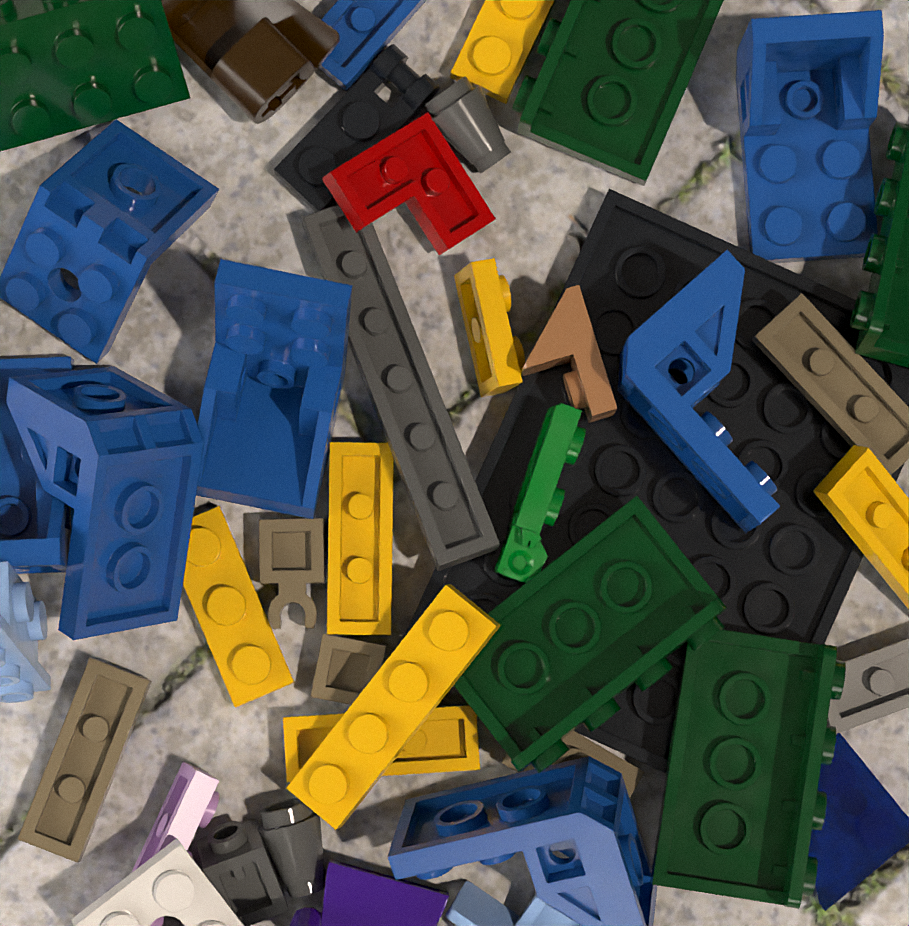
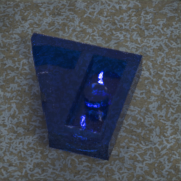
[808,733,909,911]

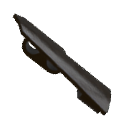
[162,0,340,124]

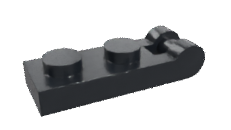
[274,44,440,212]

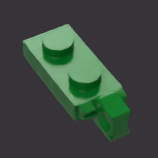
[494,403,586,583]

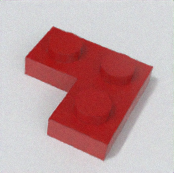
[322,112,496,256]

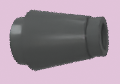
[425,76,511,174]
[258,798,326,898]

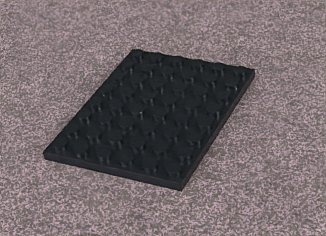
[402,189,909,773]

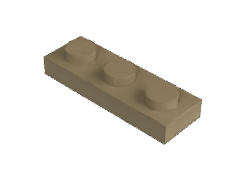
[752,293,909,475]
[18,658,152,863]

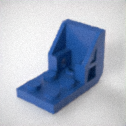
[736,10,884,263]
[617,250,780,533]
[196,259,353,519]
[0,356,74,574]
[6,366,204,640]
[387,756,658,926]

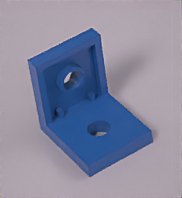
[0,119,219,364]

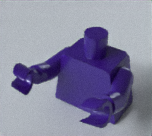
[290,859,449,926]

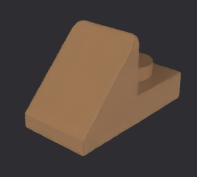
[521,285,617,423]

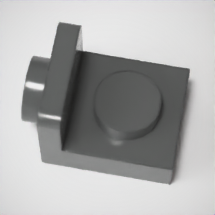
[197,819,289,926]

